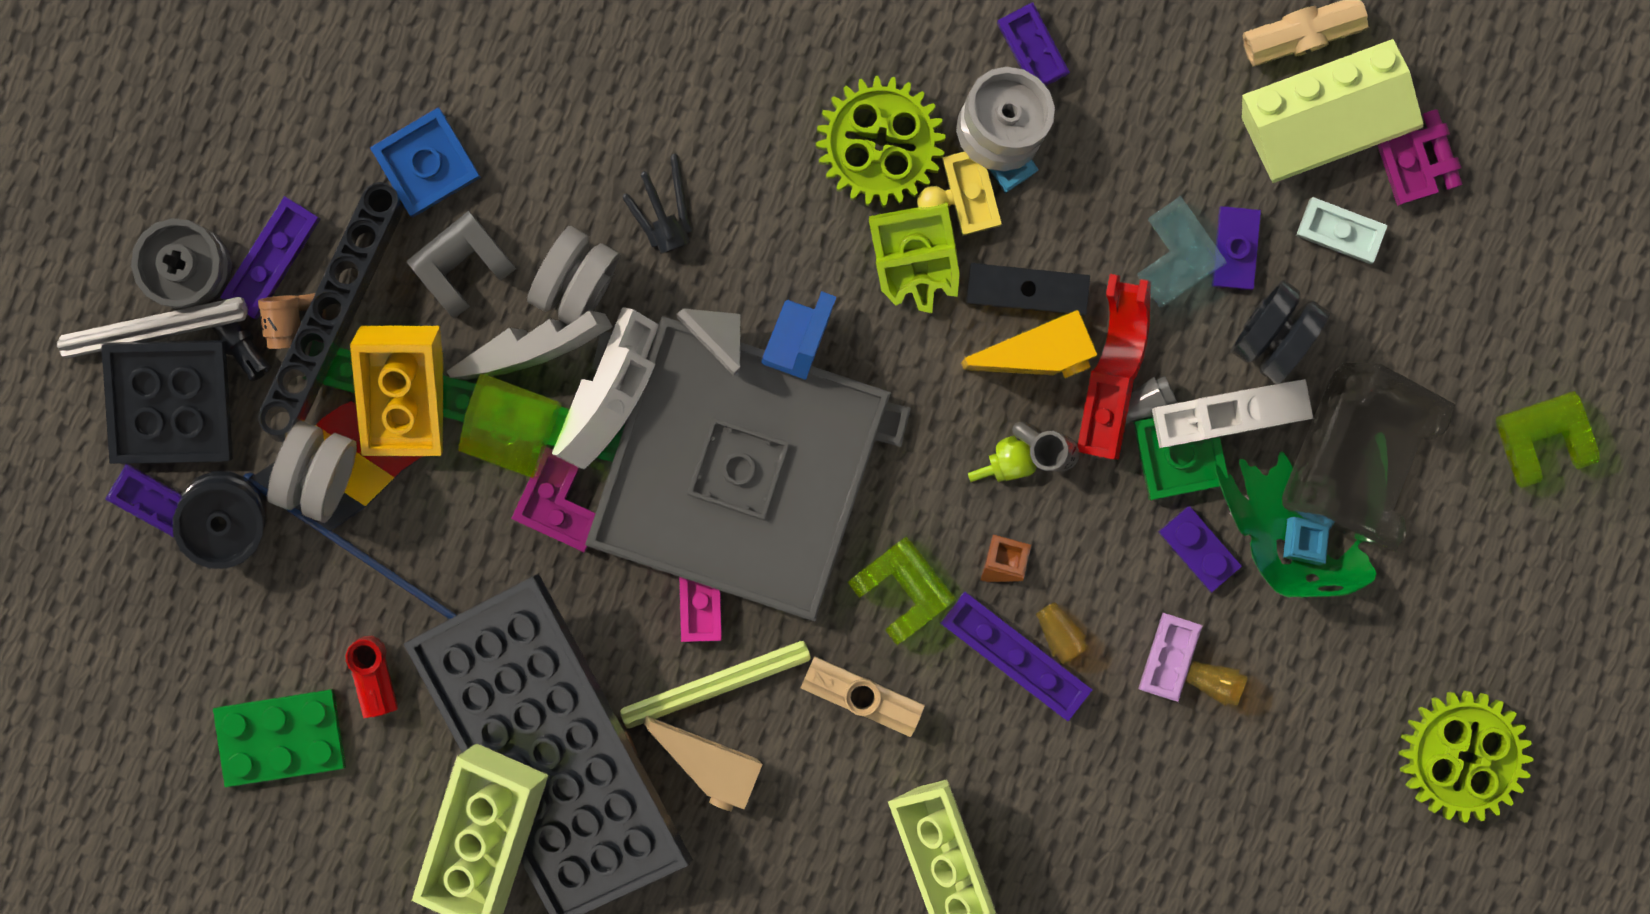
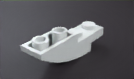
[552,307,659,469]
[1152,379,1313,448]

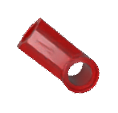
[346,636,399,718]

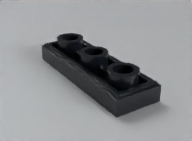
[966,263,1090,316]

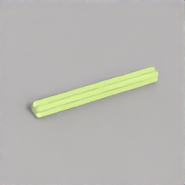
[620,641,811,728]

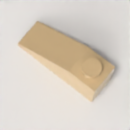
[644,716,763,811]

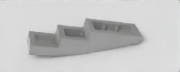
[447,310,613,380]

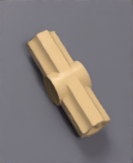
[1242,0,1369,67]
[801,656,925,737]

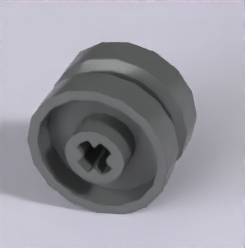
[131,218,232,310]

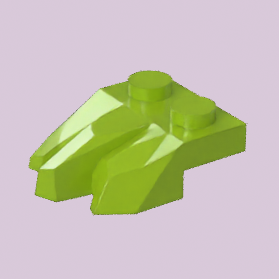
[869,202,960,313]

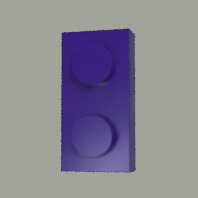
[1158,506,1242,593]

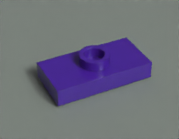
[997,2,1070,86]
[1212,206,1261,290]
[105,463,182,537]

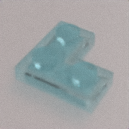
[1137,196,1227,308]

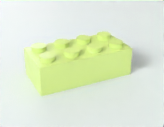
[412,743,548,914]

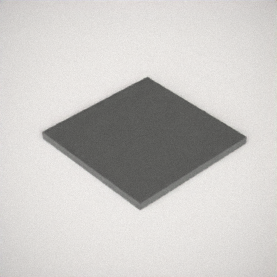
[585,316,891,621]

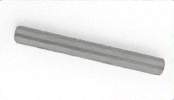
[57,297,248,358]

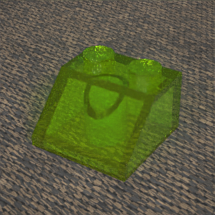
[458,373,562,478]

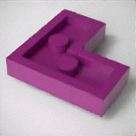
[511,446,596,552]

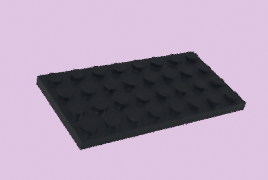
[404,573,693,914]

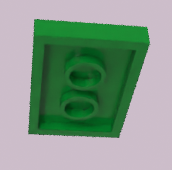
[213,689,346,787]

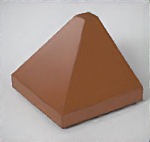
[981,534,1031,582]

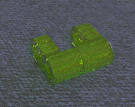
[1496,391,1600,488]
[847,536,956,646]

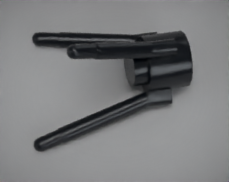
[622,154,693,254]

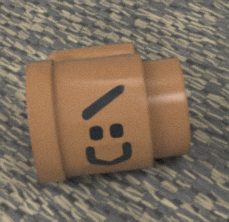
[258,293,327,349]

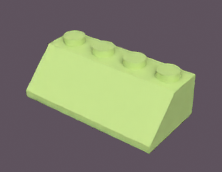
[1242,39,1423,183]
[888,780,996,914]

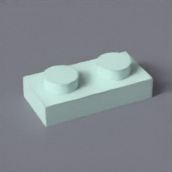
[1296,197,1388,264]

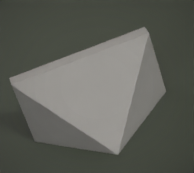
[677,309,740,376]

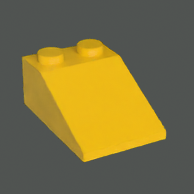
[961,310,1097,379]
[350,326,443,456]

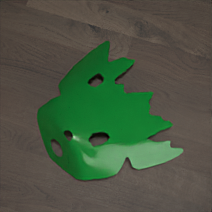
[1215,432,1388,597]

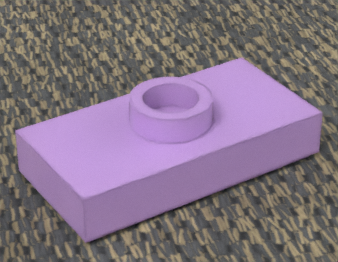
[1138,613,1203,702]

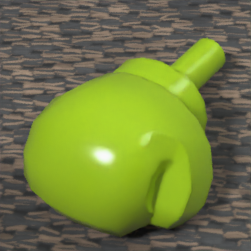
[968,436,1037,483]

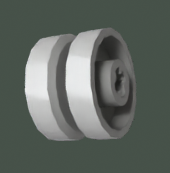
[956,67,1055,171]
[527,226,620,325]
[267,420,357,523]

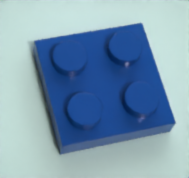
[370,107,481,218]

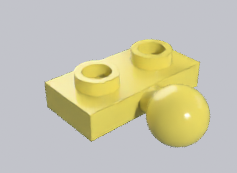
[917,152,1002,236]

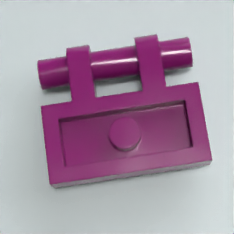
[1377,109,1463,206]

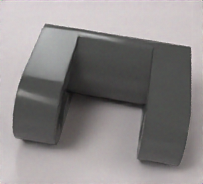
[407,210,516,319]

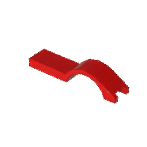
[1077,274,1151,460]

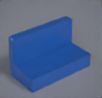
[761,292,836,380]

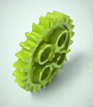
[816,76,946,207]
[1398,690,1533,823]

